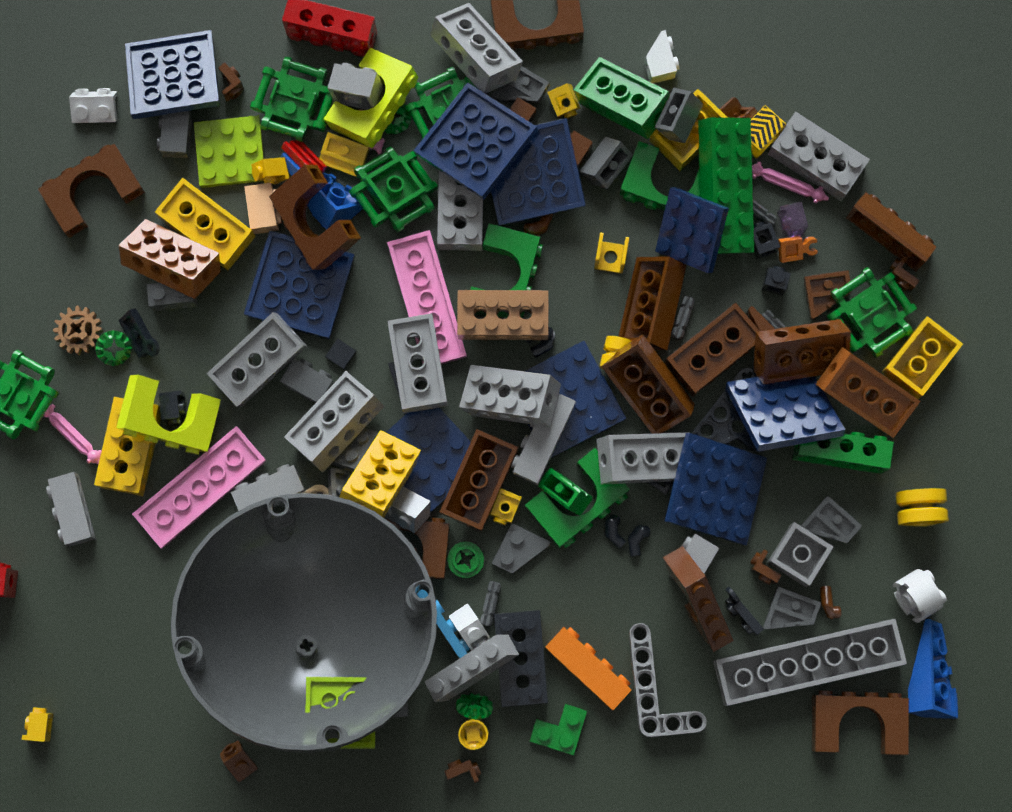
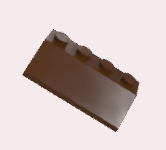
[846,193,936,272]
[618,257,687,350]
[602,334,695,434]
[440,429,518,533]

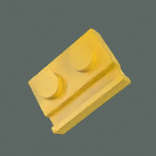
[319,132,370,176]

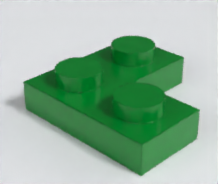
[530,704,587,755]

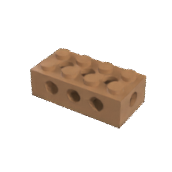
[457,290,548,340]

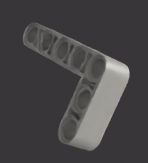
[629,623,707,737]

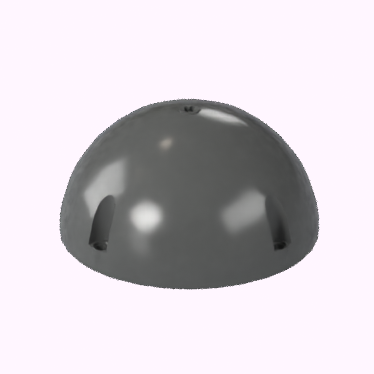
[171,493,437,753]

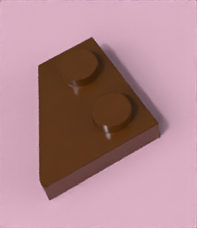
[803,270,852,320]

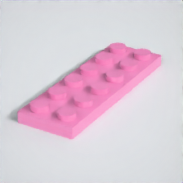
[387,230,467,364]
[132,426,266,549]

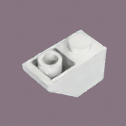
[644,30,679,83]
[449,603,490,651]

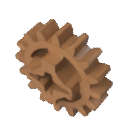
[53,306,104,355]

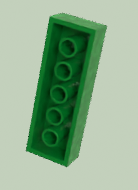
[698,117,754,254]

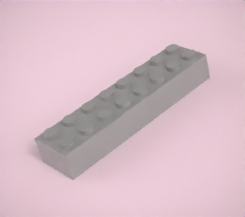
[713,619,907,706]

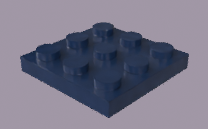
[655,187,729,273]

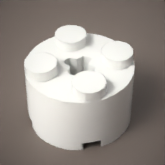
[893,569,947,623]

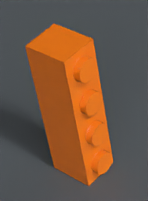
[545,627,631,710]

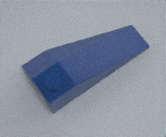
[280,153,363,230]
[908,619,958,719]

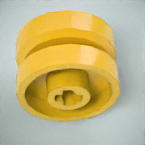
[895,488,949,527]

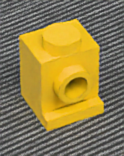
[547,83,581,119]
[251,157,289,184]
[490,489,522,526]
[22,707,53,742]

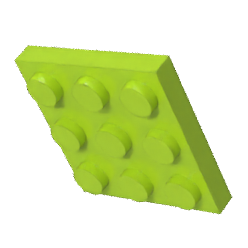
[194,115,264,188]
[305,677,375,749]

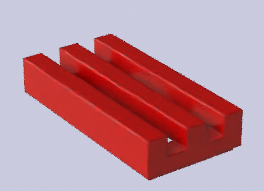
[281,140,327,173]

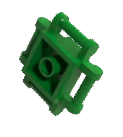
[250,56,333,142]
[405,66,478,141]
[349,147,439,232]
[826,267,917,358]
[0,350,59,440]

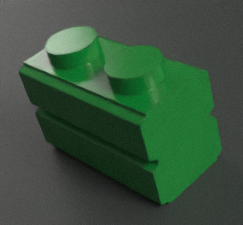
[538,468,593,516]

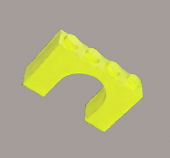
[324,48,419,149]
[116,375,221,455]

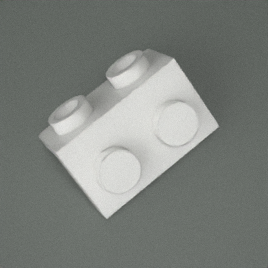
[69,88,117,123]

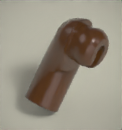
[523,214,553,236]
[820,586,841,620]

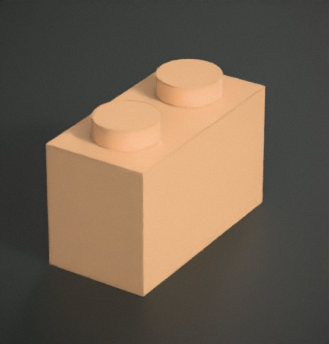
[244,183,282,234]

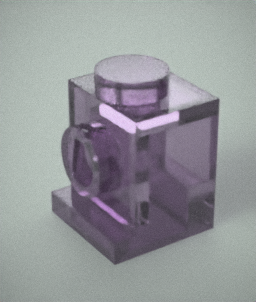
[777,201,808,237]

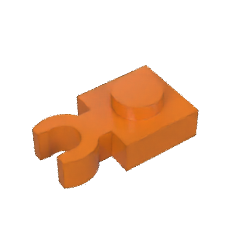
[778,236,818,263]

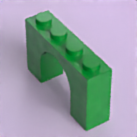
[620,141,700,211]
[470,224,543,319]
[525,448,630,549]

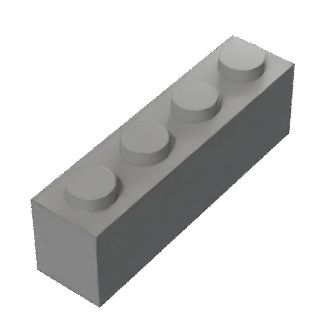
[511,394,576,486]
[425,635,519,702]

